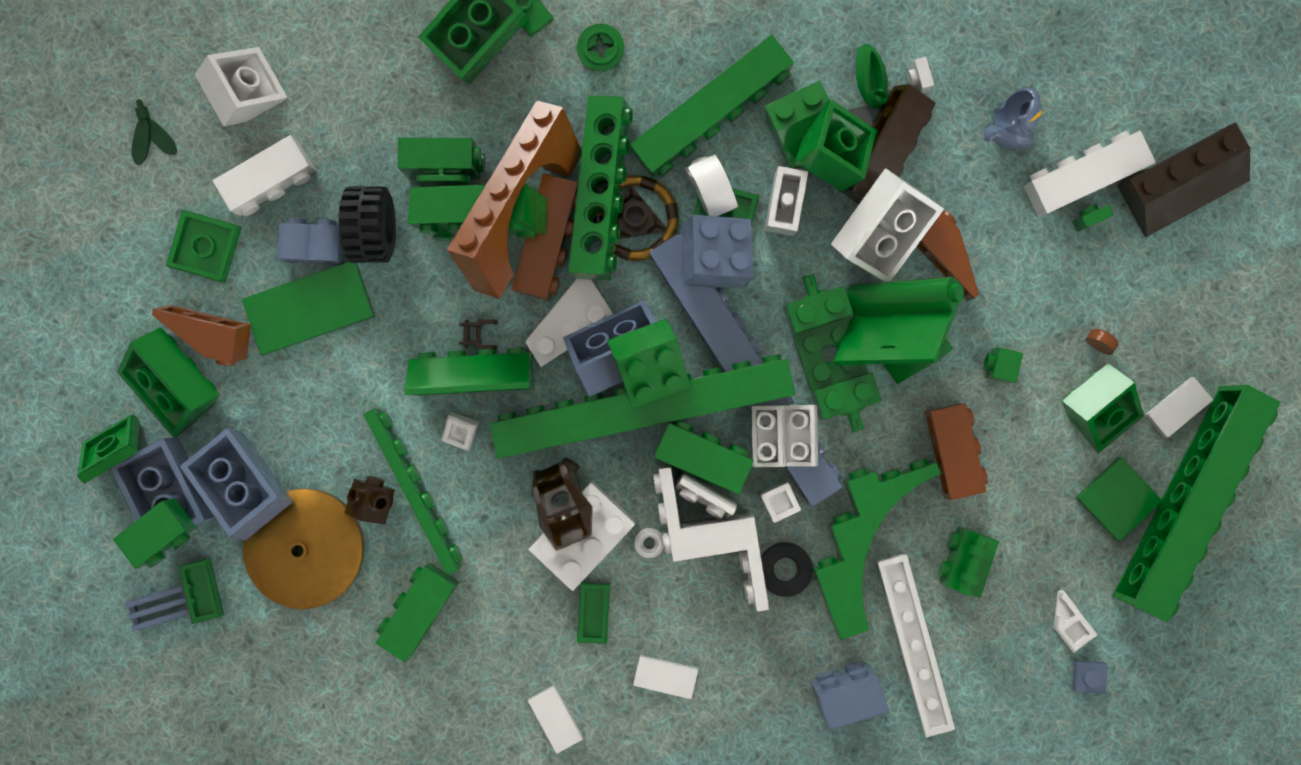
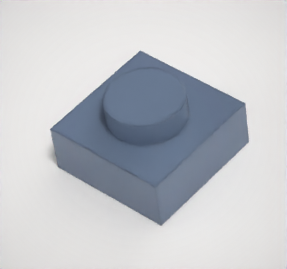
[1072,660,1107,694]

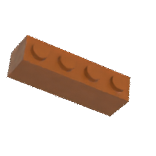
[512,173,578,301]

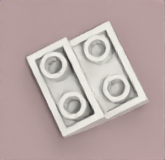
[752,405,818,467]
[675,471,737,519]

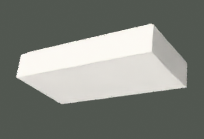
[1145,377,1213,438]
[633,654,698,699]
[528,685,583,754]

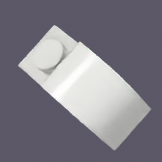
[684,155,738,216]

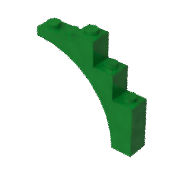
[813,458,941,640]

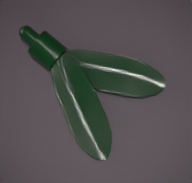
[131,99,177,165]

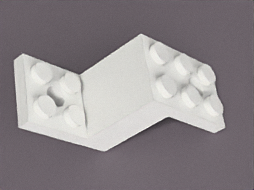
[653,465,769,612]

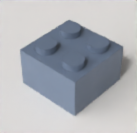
[682,215,753,288]
[810,661,889,731]

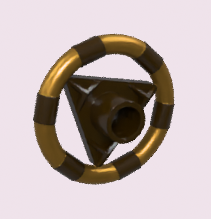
[593,175,679,261]

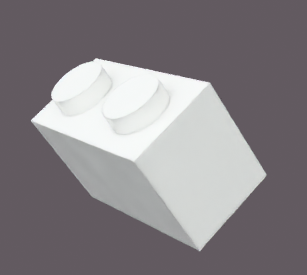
[764,166,808,236]

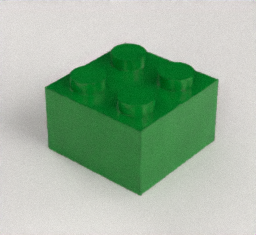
[607,319,691,409]

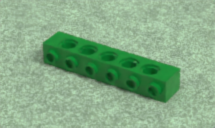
[568,95,633,281]

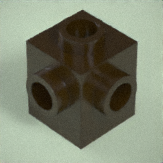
[345,476,395,524]

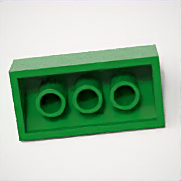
[405,347,535,396]

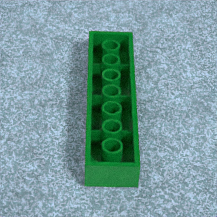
[1112,385,1281,623]

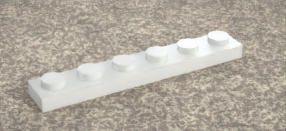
[876,553,955,738]

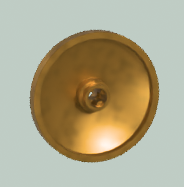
[243,489,365,609]

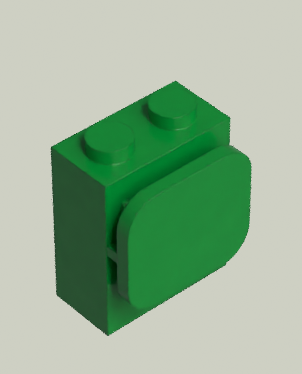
[398,138,486,187]

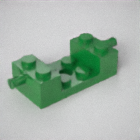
[783,273,882,433]

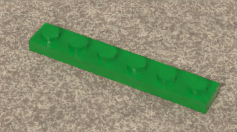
[363,408,463,575]

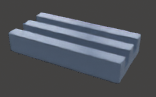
[124,585,189,632]

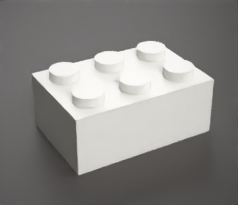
[831,168,944,282]
[528,481,636,591]

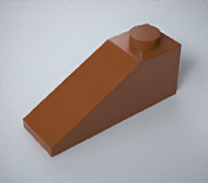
[917,210,979,301]
[152,305,251,366]

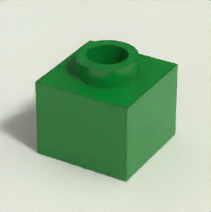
[983,348,1023,383]

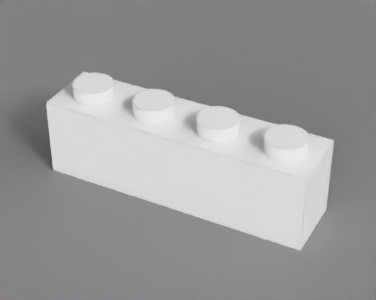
[1023,130,1156,218]

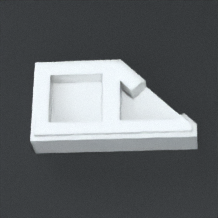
[1053,590,1097,653]

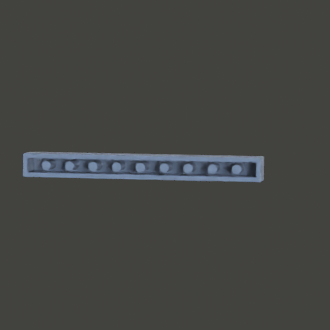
[649,233,843,507]

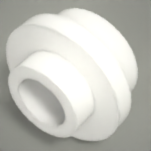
[634,528,664,558]

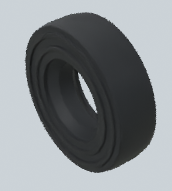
[761,542,813,597]

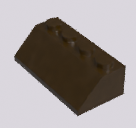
[1117,122,1250,237]

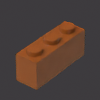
[924,403,988,500]

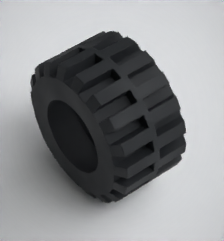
[339,186,396,263]

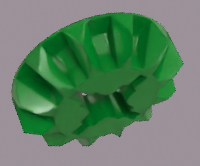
[577,24,624,72]

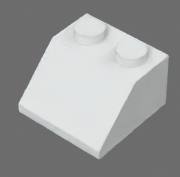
[195,47,288,126]

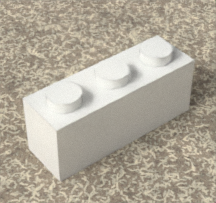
[212,135,316,216]

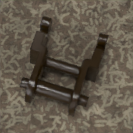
[459,319,498,350]

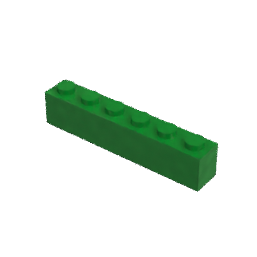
[630,34,794,178]

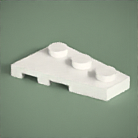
[525,279,613,367]

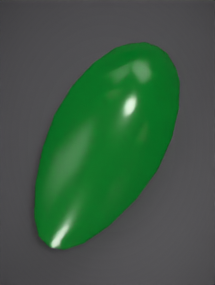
[856,44,888,109]

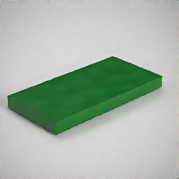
[242,262,376,355]

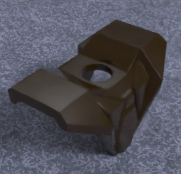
[531,457,593,551]

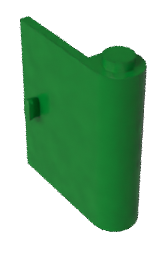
[834,277,964,365]

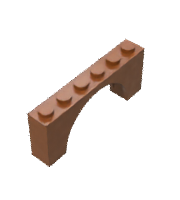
[447,101,582,299]

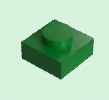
[1072,204,1114,232]

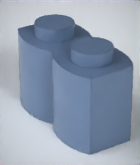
[277,218,343,265]

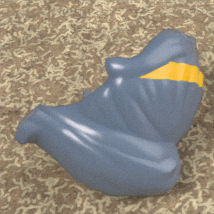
[984,87,1042,150]

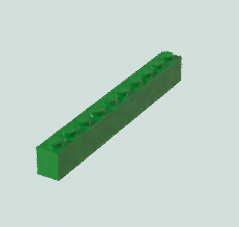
[489,354,795,459]

